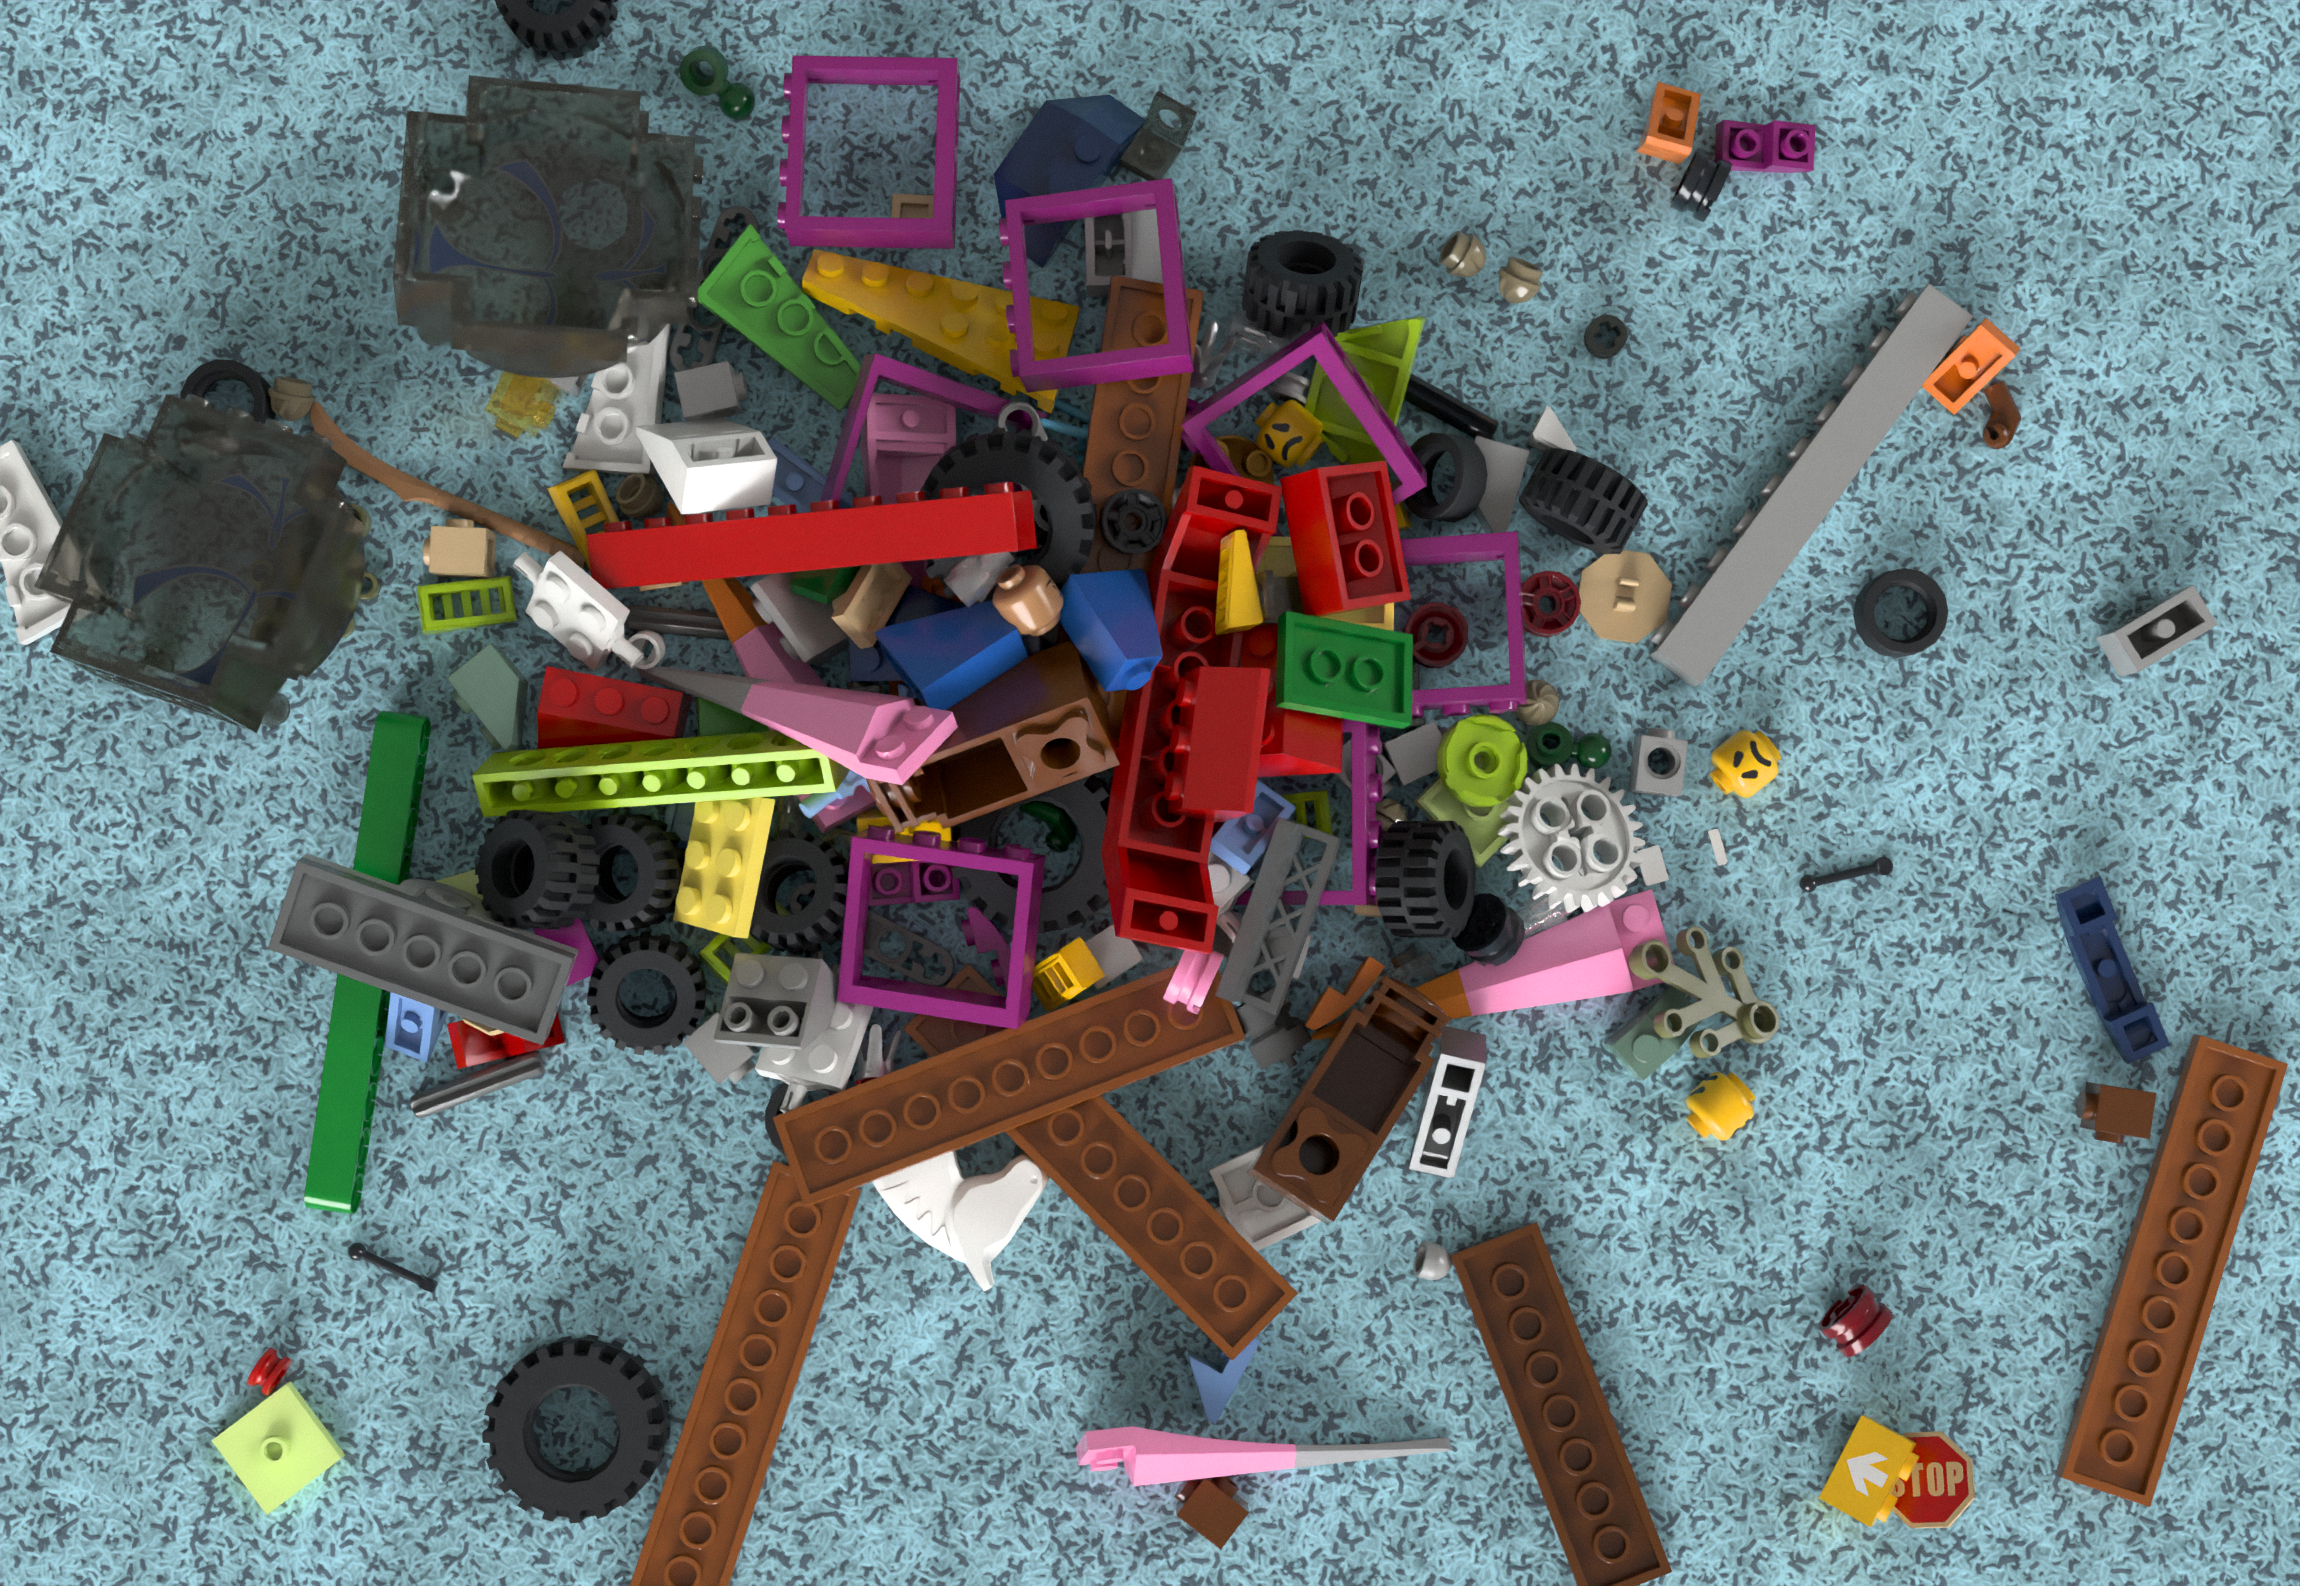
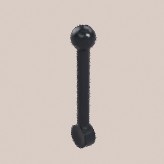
[1799,857,1893,893]
[348,1242,438,1292]

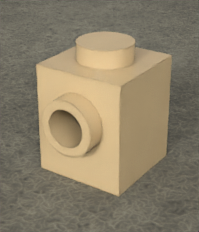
[423,519,496,579]

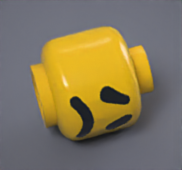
[1255,400,1324,468]
[1710,730,1781,798]
[1686,1072,1756,1140]

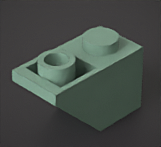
[447,643,529,751]

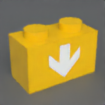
[1819,1415,1919,1527]

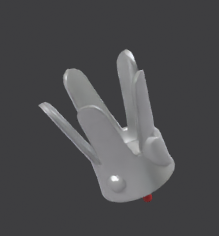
[1190,321,1236,388]
[856,1024,901,1085]

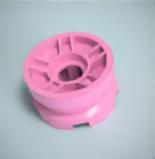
[1163,950,1224,1015]

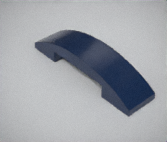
[2055,876,2170,1064]

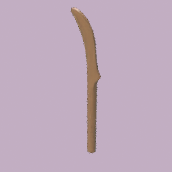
[310,401,587,569]

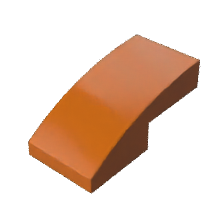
[1303,956,1385,1031]

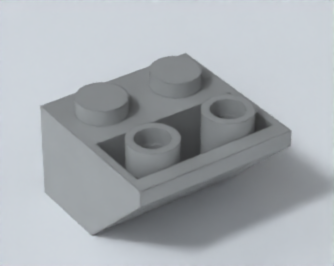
[1085,209,1163,298]
[750,572,849,666]
[713,953,839,1050]

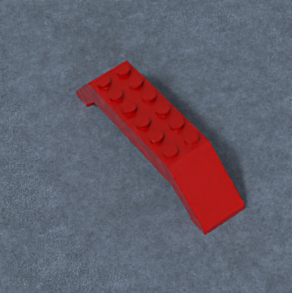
[1101,465,1283,954]

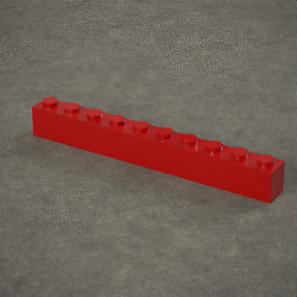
[586,482,1037,589]

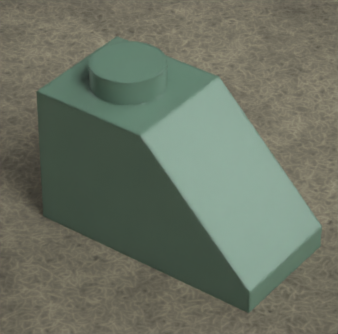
[1604,985,1702,1081]

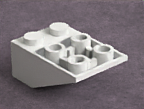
[635,418,777,514]

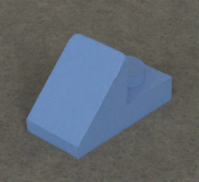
[1210,780,1296,876]
[385,992,448,1063]
[1188,1335,1260,1424]

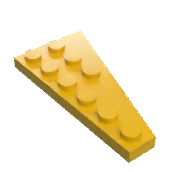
[802,249,1080,414]

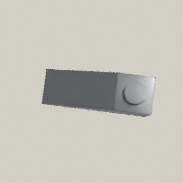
[1408,1026,1486,1179]

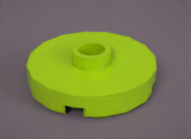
[1437,714,1527,807]

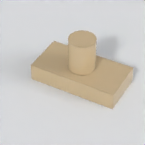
[831,562,912,649]

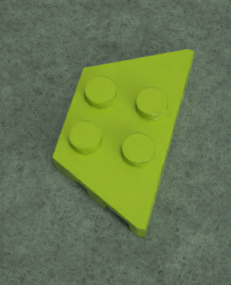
[1305,316,1426,464]

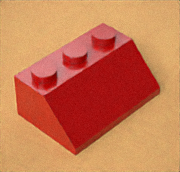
[1280,461,1411,617]
[1240,624,1343,777]
[537,666,692,749]
[1164,666,1270,822]

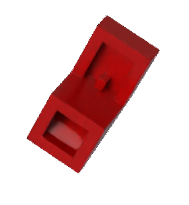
[447,1011,565,1069]

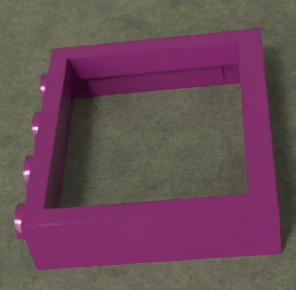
[777,55,961,249]
[999,178,1194,393]
[1181,321,1427,537]
[820,353,1047,565]
[1400,531,1527,719]
[1212,718,1383,905]
[837,825,1045,1029]

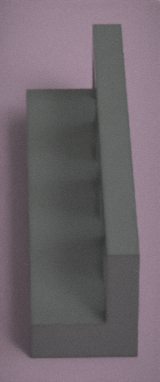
[1215,817,1342,1015]

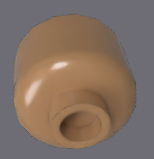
[993,564,1063,636]

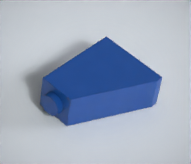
[1059,569,1163,692]
[874,600,1028,710]

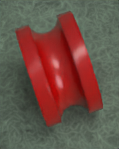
[247,1347,292,1396]

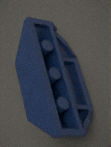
[993,95,1147,269]

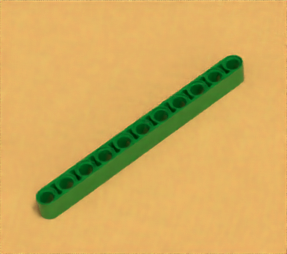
[304,710,431,1215]

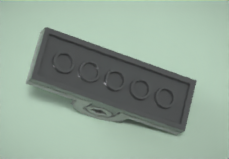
[268,853,579,1045]

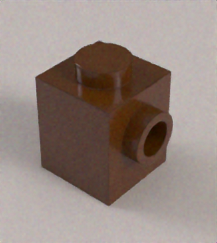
[2076,1082,2156,1144]
[1174,1476,1249,1550]

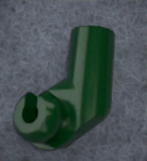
[1019,801,1076,853]

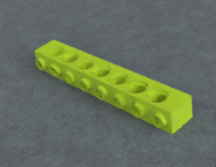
[472,731,850,817]

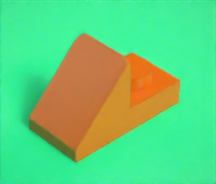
[1637,81,1701,164]
[1922,318,2020,415]

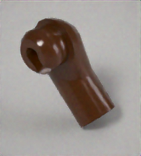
[1982,380,2021,449]

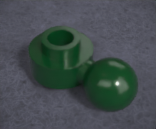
[680,46,755,120]
[1526,722,1612,771]

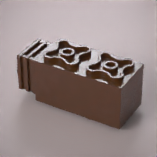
[866,640,1120,834]
[1247,975,1451,1223]

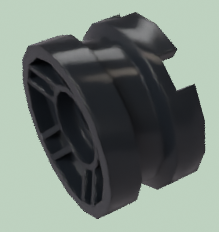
[1670,148,1732,222]
[1098,488,1167,555]
[1451,893,1525,967]

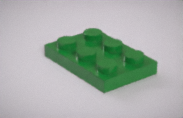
[1276,611,1413,729]

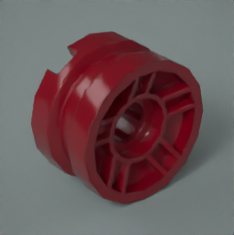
[1522,571,1581,638]
[1403,602,1469,668]
[1818,1284,1893,1358]

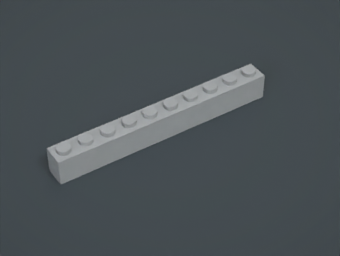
[1649,284,1973,687]

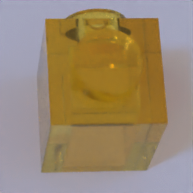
[485,361,559,439]

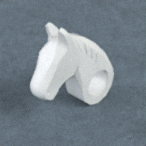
[873,1150,1049,1291]

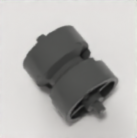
[1234,985,1312,1070]

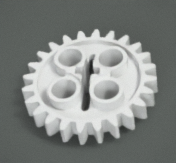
[1498,764,1645,913]

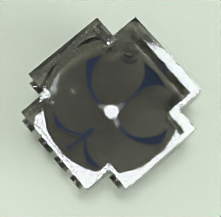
[393,75,704,378]
[34,394,365,733]

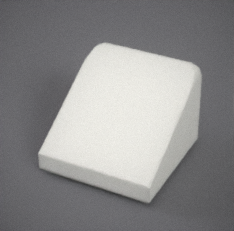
[1527,405,1577,452]

